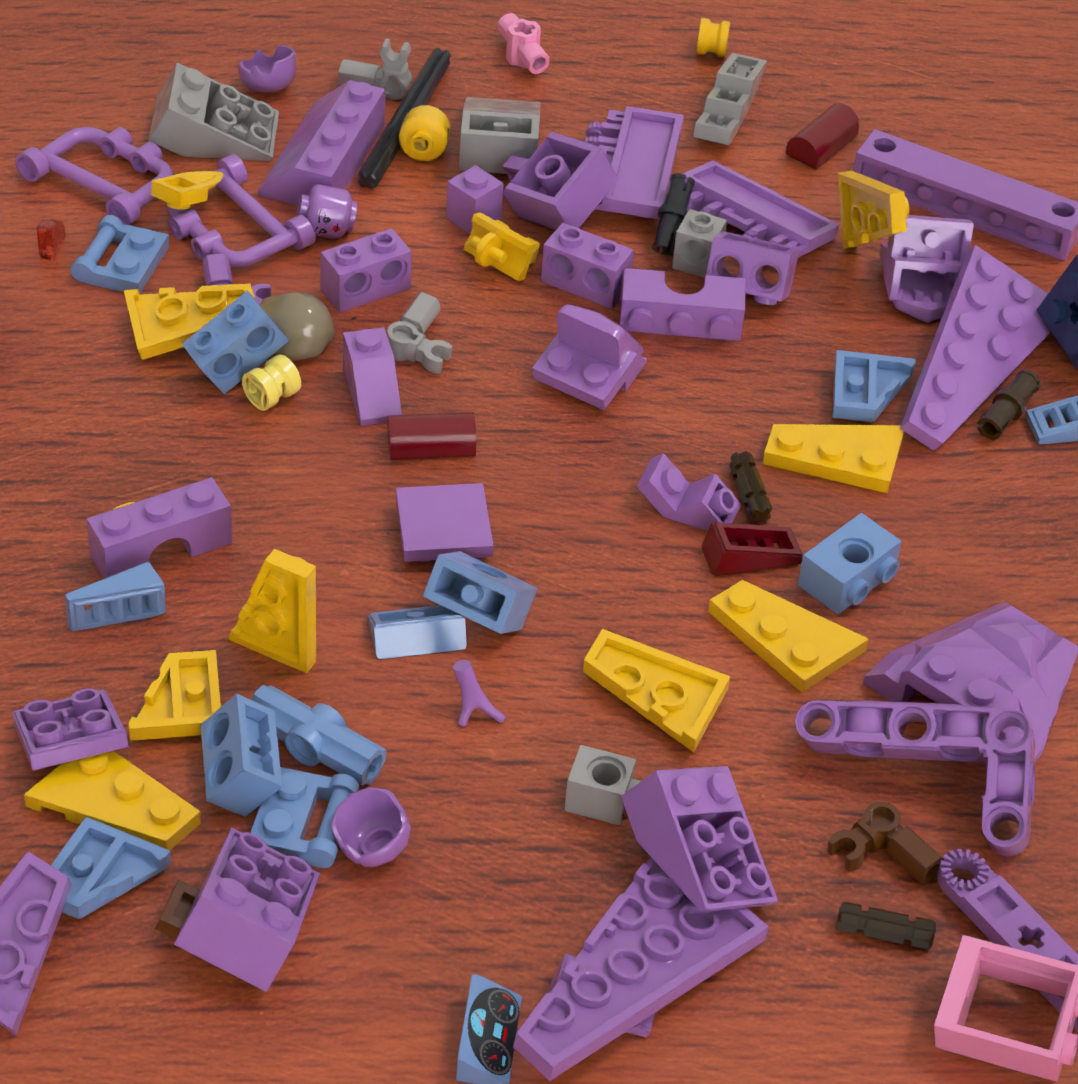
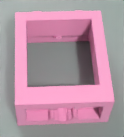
[934,935,1078,1082]

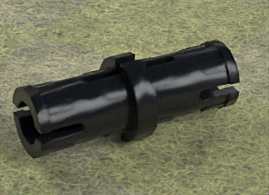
[652,173,695,256]

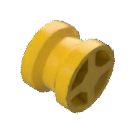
[696,18,730,58]

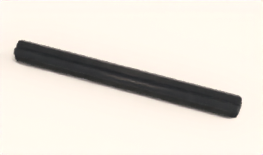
[358,48,451,189]

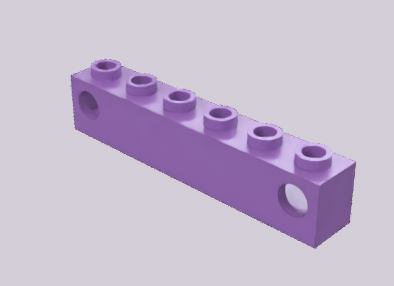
[853,129,1078,261]

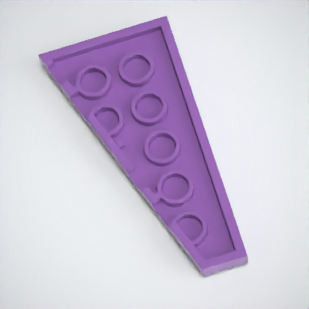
[900,245,1051,451]
[513,857,769,1081]

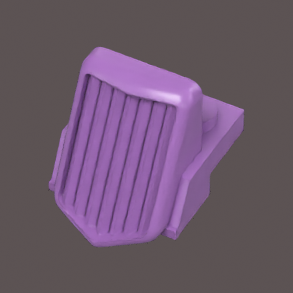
[880,215,974,323]
[532,304,647,410]

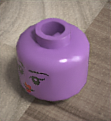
[297,184,357,239]

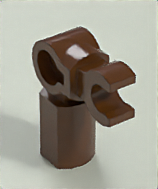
[828,802,944,886]

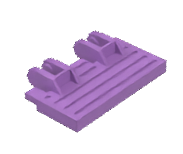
[584,106,684,219]
[683,160,840,258]

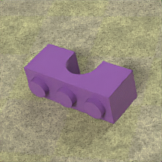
[620,268,746,341]
[87,477,232,579]

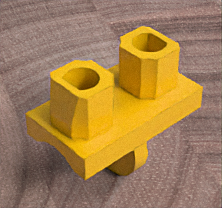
[463,212,540,281]

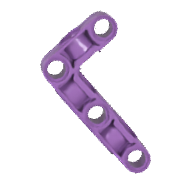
[795,700,1035,857]

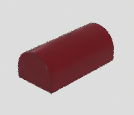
[785,103,859,169]
[387,412,476,460]

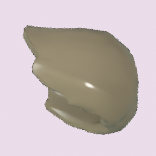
[260,292,335,360]

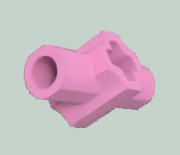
[498,13,550,74]

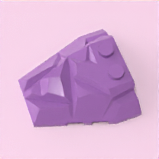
[863,601,1078,763]

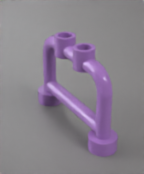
[15,127,173,225]
[167,154,315,267]

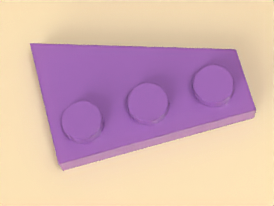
[0,851,72,1036]

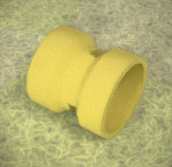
[242,354,301,411]

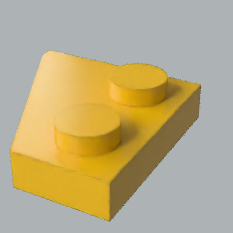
[129,650,221,741]

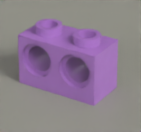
[541,223,634,309]
[320,228,412,313]
[706,231,799,305]

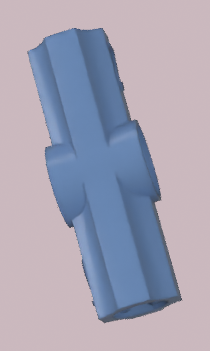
[252,685,386,785]

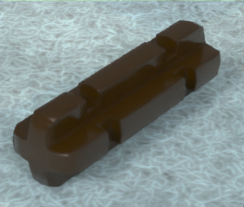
[729,451,772,523]
[836,902,936,950]

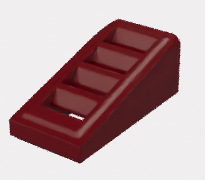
[702,522,803,575]

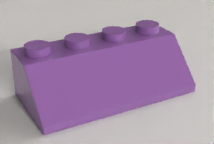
[258,80,385,206]

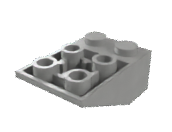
[149,63,279,161]
[459,97,541,174]

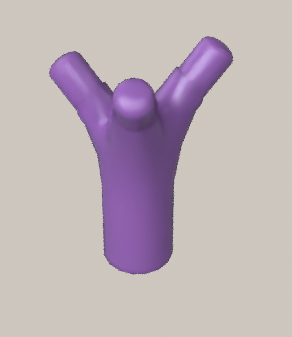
[453,660,505,726]

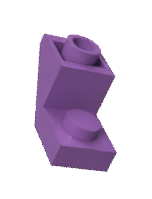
[637,453,741,531]

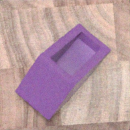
[343,327,402,426]

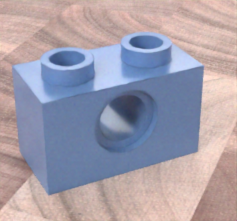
[798,513,902,615]
[423,551,538,634]

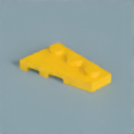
[124,283,256,360]
[763,424,904,494]
[227,549,316,673]
[708,580,869,693]
[583,629,730,753]
[24,751,201,850]

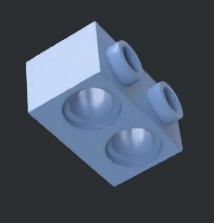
[182,290,289,394]
[201,693,282,817]

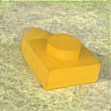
[151,171,223,210]

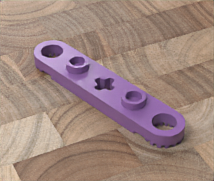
[937,849,1078,1032]

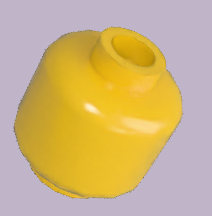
[399,105,451,161]

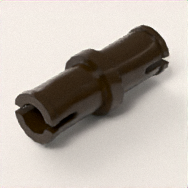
[977,369,1041,440]

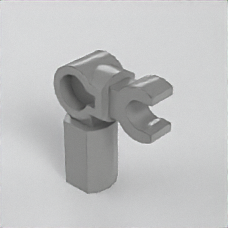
[338,38,412,100]
[387,292,453,374]

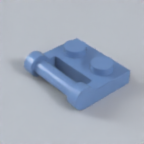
[70,215,169,294]
[250,767,359,868]

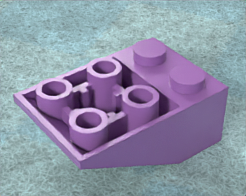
[621,766,778,912]
[174,827,320,992]

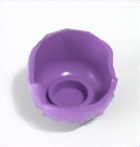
[238,45,296,93]
[331,787,411,867]

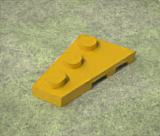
[838,171,909,249]

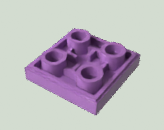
[395,483,494,562]
[12,688,129,771]

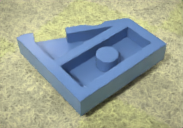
[832,350,916,422]
[51,817,171,919]

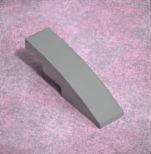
[693,53,767,145]

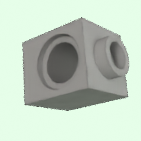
[672,209,727,278]
[564,745,641,825]

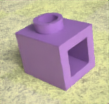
[446,165,504,234]

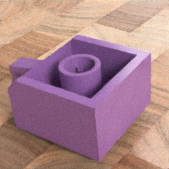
[502,131,618,230]

